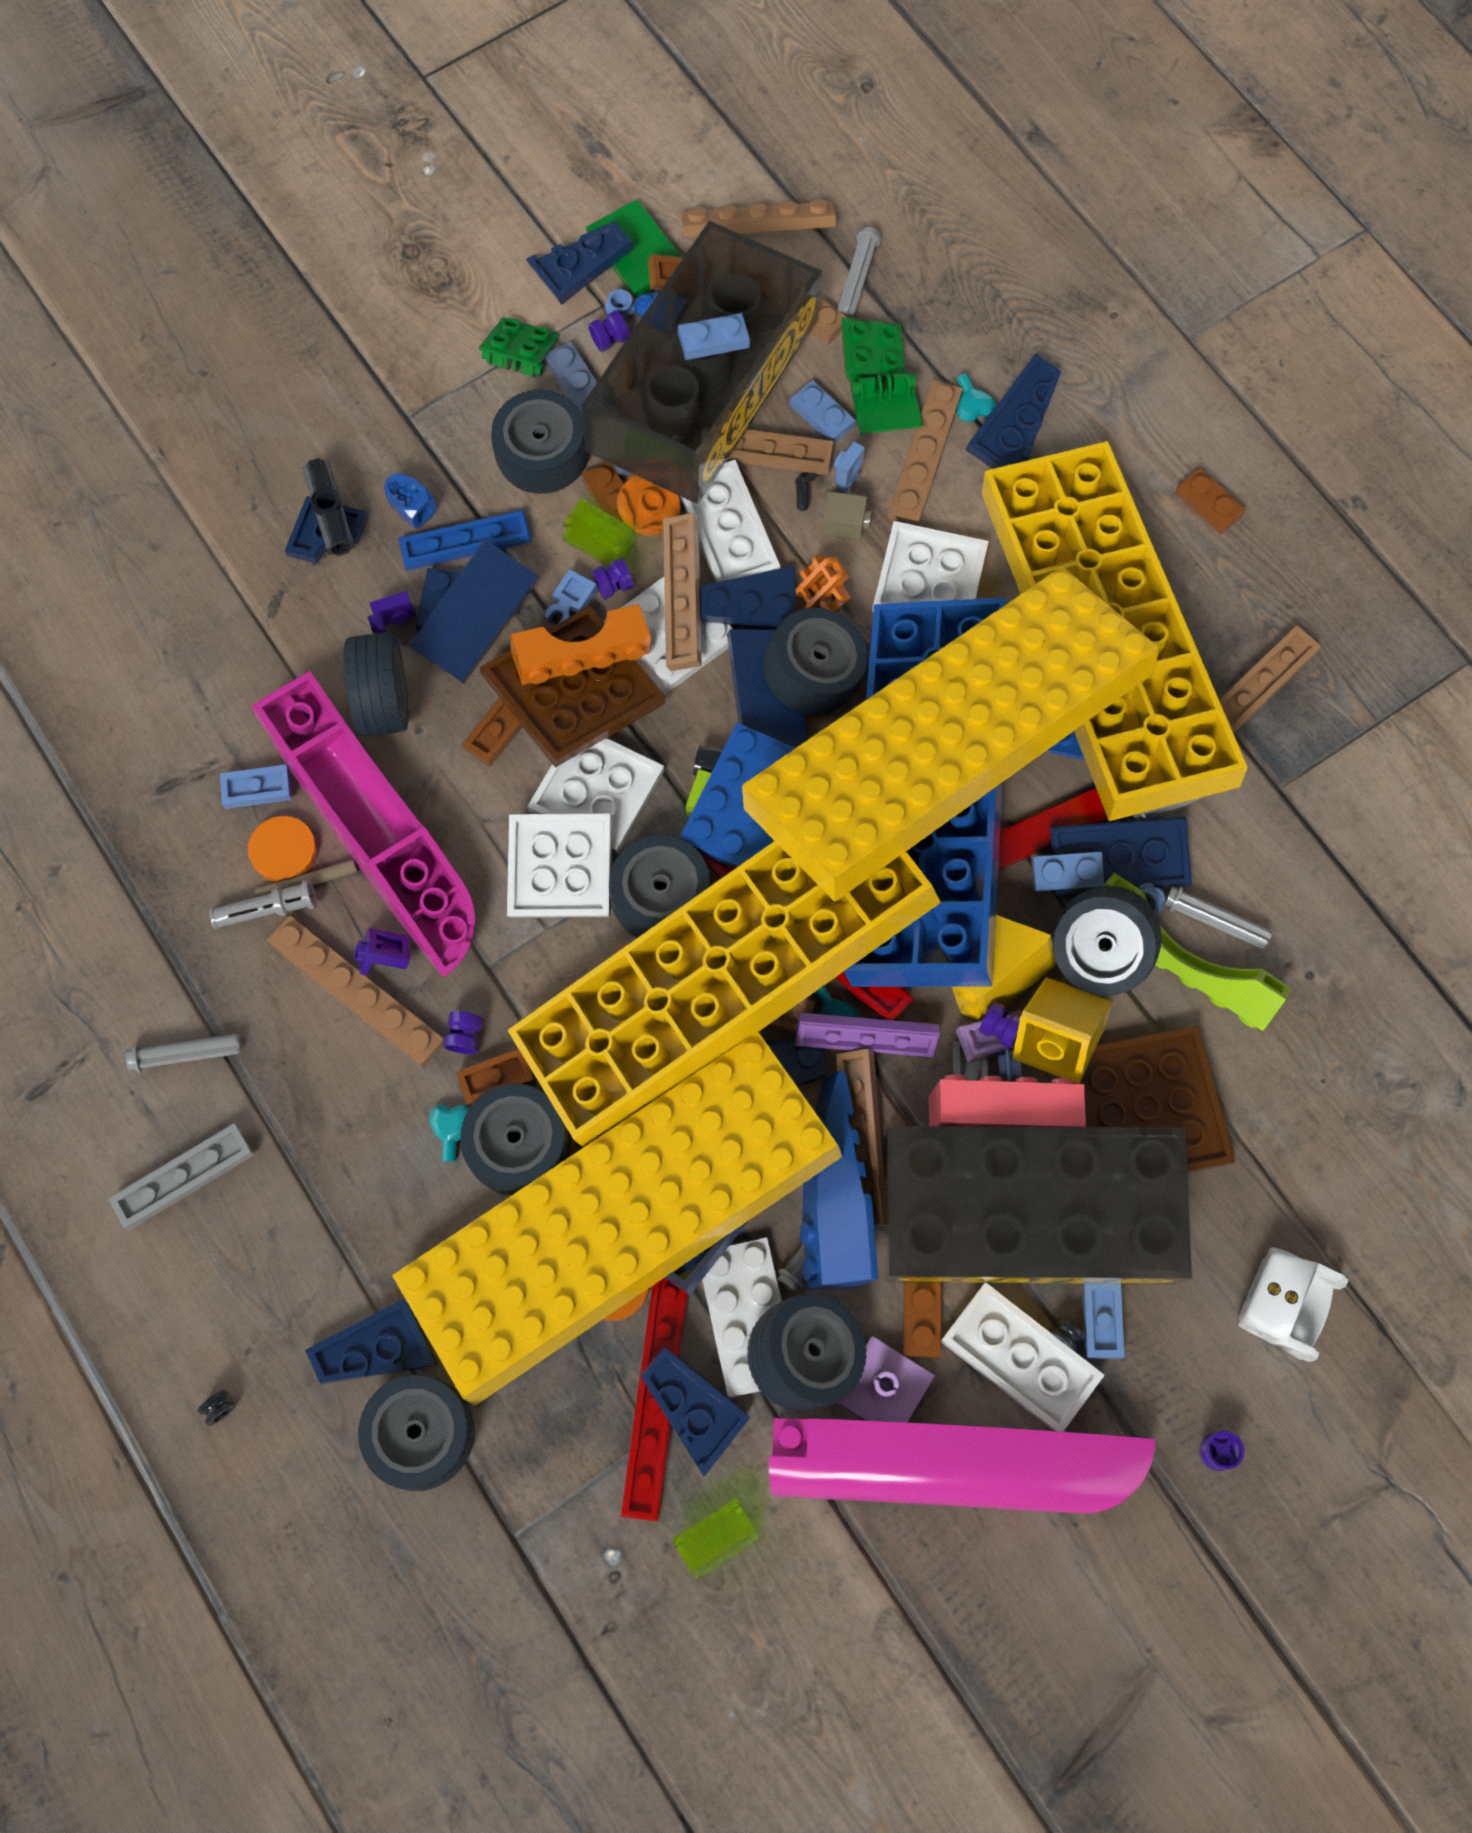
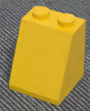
[952,915,1056,1021]
[1012,977,1112,1084]

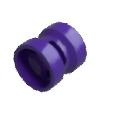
[588,310,630,353]
[591,558,634,600]
[979,1001,1021,1049]
[443,1011,484,1055]
[1199,1431,1245,1471]

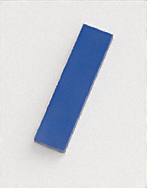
[398,509,532,571]

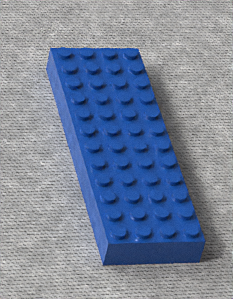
[844,597,1008,987]

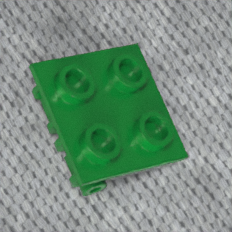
[479,317,560,378]
[841,318,905,384]
[850,371,923,435]

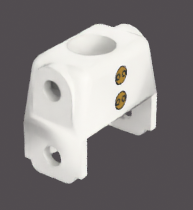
[1238,1247,1348,1362]

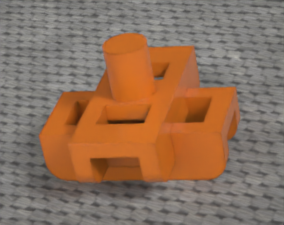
[795,555,851,612]

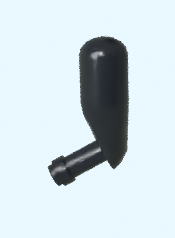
[795,472,817,511]

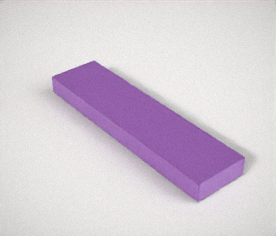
[795,1013,940,1057]

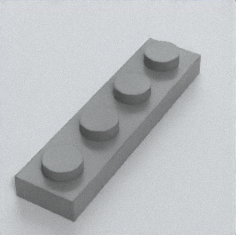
[108,1123,254,1231]

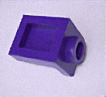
[367,591,416,634]
[354,928,410,976]

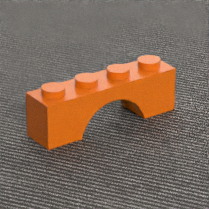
[510,604,651,685]

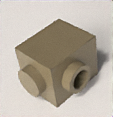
[823,491,872,541]

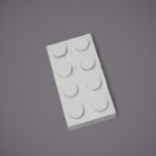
[675,460,780,582]
[702,1238,782,1399]
[941,1282,1104,1432]

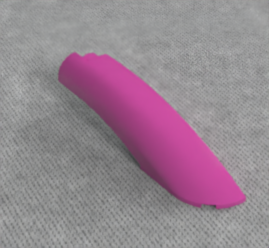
[252,671,475,978]
[769,1418,1156,1514]

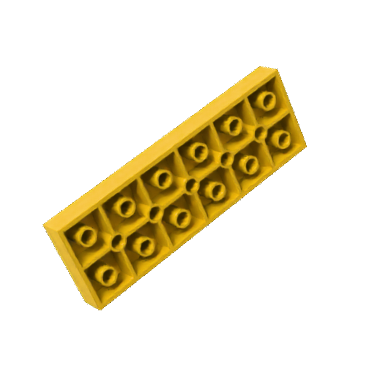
[982,441,1248,821]
[742,566,1159,902]
[508,841,941,1148]
[392,1032,842,1406]

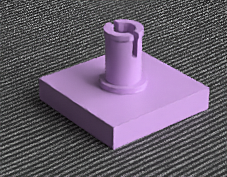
[837,1336,935,1423]

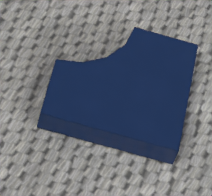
[285,496,369,564]

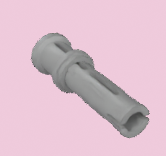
[209,879,317,929]

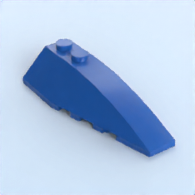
[800,1071,878,1291]

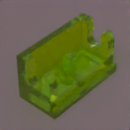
[563,498,636,567]
[672,1498,760,1581]

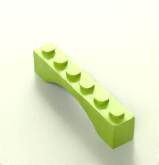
[1104,873,1292,1031]

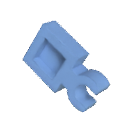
[834,441,865,493]
[544,569,598,623]

